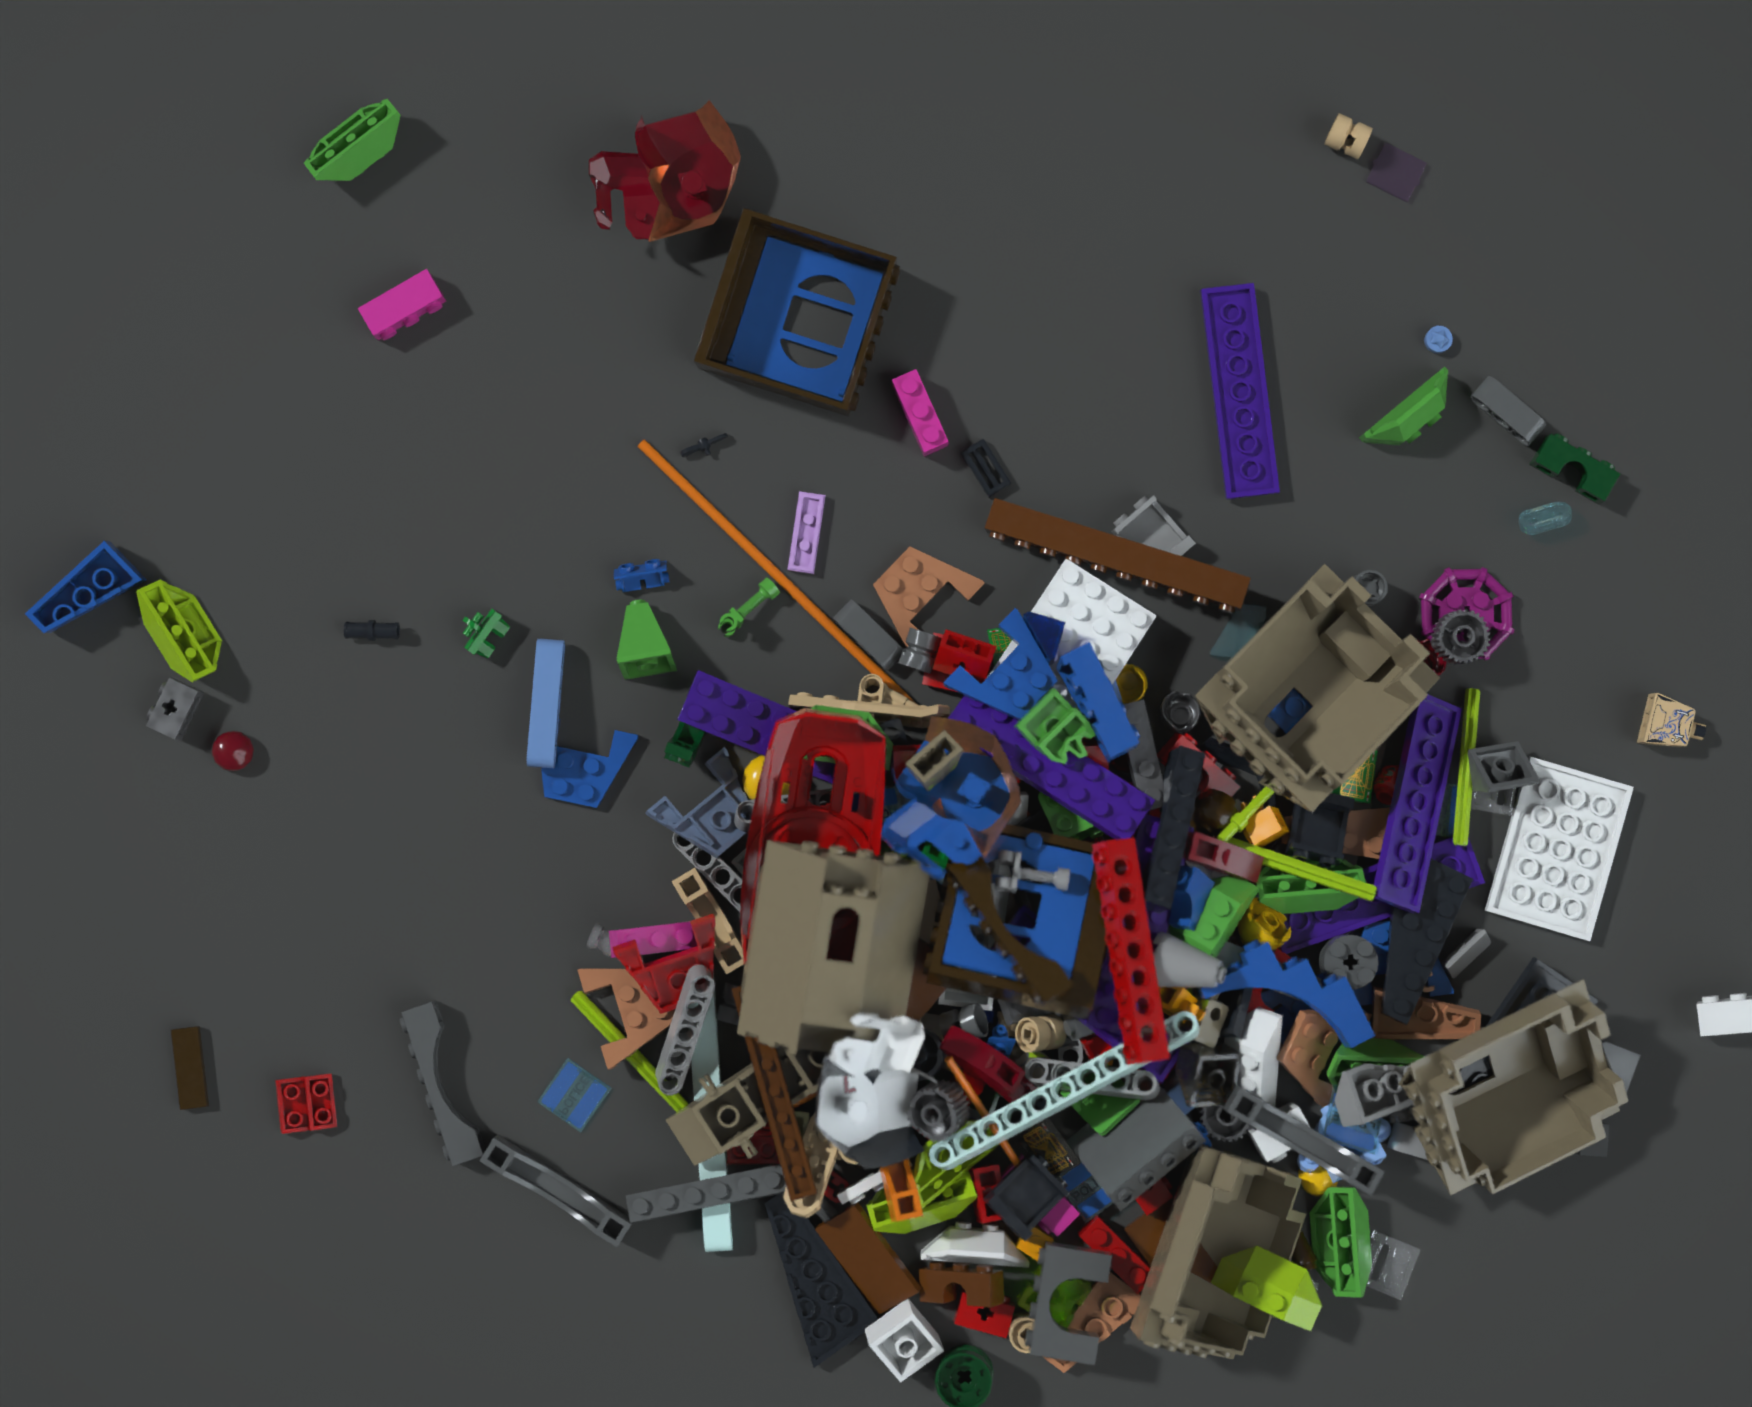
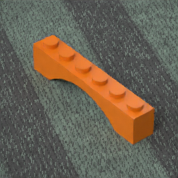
[880,1159,923,1222]

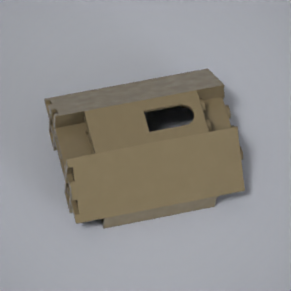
[1195,564,1440,812]
[737,840,929,1056]
[1399,979,1629,1195]
[1130,1144,1306,1359]

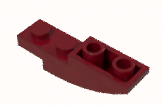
[1182,831,1264,884]
[939,1026,1038,1103]

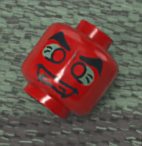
[1373,765,1399,805]

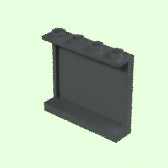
[1066,1080,1206,1211]

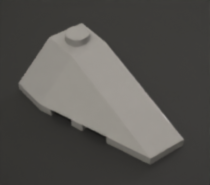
[1335,1064,1414,1127]

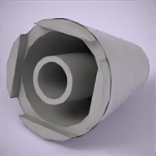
[1153,932,1226,988]

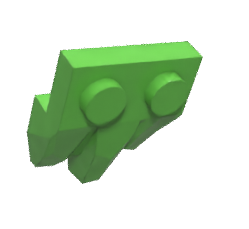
[1014,688,1096,764]

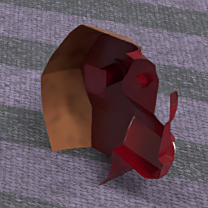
[589,100,741,242]

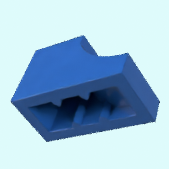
[1168,865,1215,931]

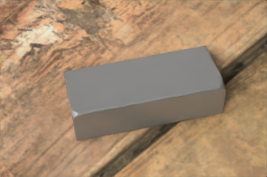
[1441,929,1491,978]

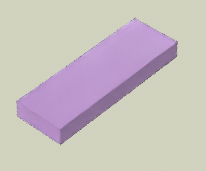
[787,491,826,574]

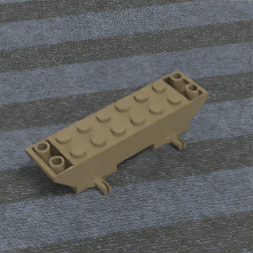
[666,1046,831,1166]

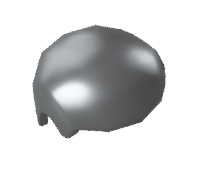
[1160,691,1201,732]

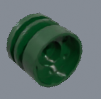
[935,1344,994,1407]

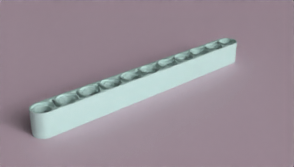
[688,971,733,1252]
[929,1011,1200,1170]

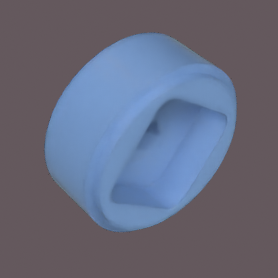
[1424,326,1453,354]

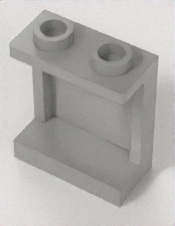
[1111,495,1196,556]

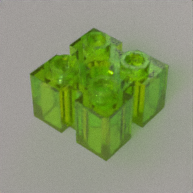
[1016,1264,1092,1328]

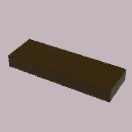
[171,1026,209,1110]

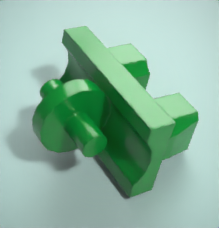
[462,608,510,658]

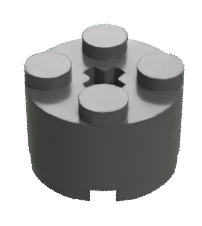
[1319,934,1378,989]

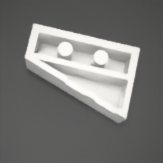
[1697,993,1752,1036]

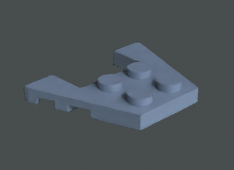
[645,747,752,858]

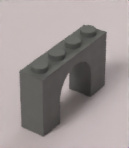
[1025,1241,1112,1365]

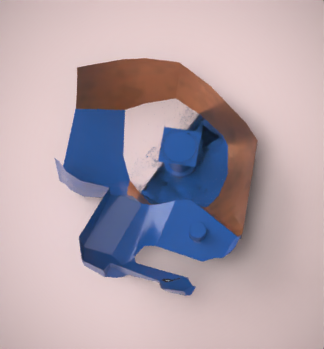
[881,716,1021,879]

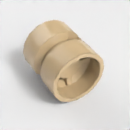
[1324,113,1373,160]
[1015,1014,1067,1053]
[1008,1311,1033,1353]

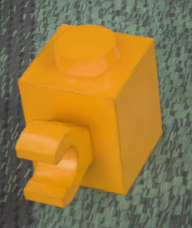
[1241,795,1290,847]
[1159,987,1206,1023]
[1015,1225,1054,1261]

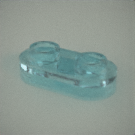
[1519,502,1572,535]

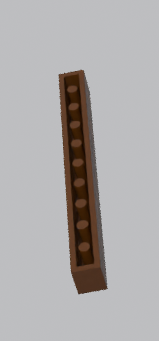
[985,498,1251,614]

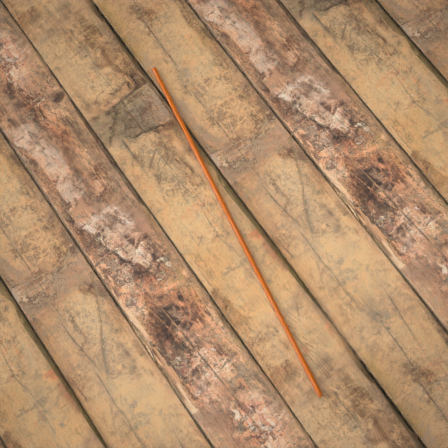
[637,439,1196,988]

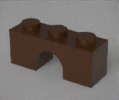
[919,1261,1004,1307]

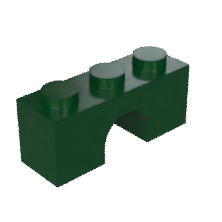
[1529,434,1620,504]

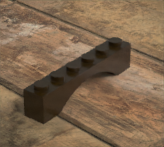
[946,857,1073,1009]

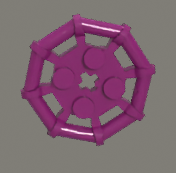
[1419,567,1515,661]

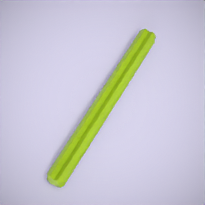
[1453,688,1480,846]
[1227,837,1377,901]
[570,991,688,1112]

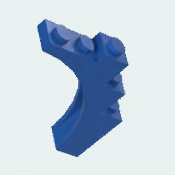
[1195,939,1375,1048]

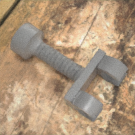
[994,850,1070,893]

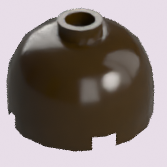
[1189,789,1241,839]

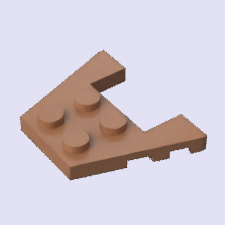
[873,547,985,648]
[578,969,675,1070]
[1276,1010,1372,1107]

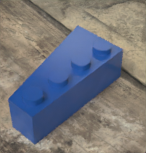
[25,541,147,633]
[1056,642,1140,762]

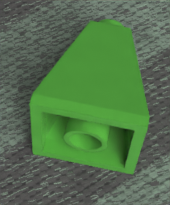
[617,599,677,680]

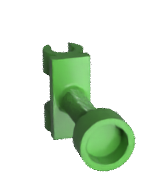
[718,577,780,637]

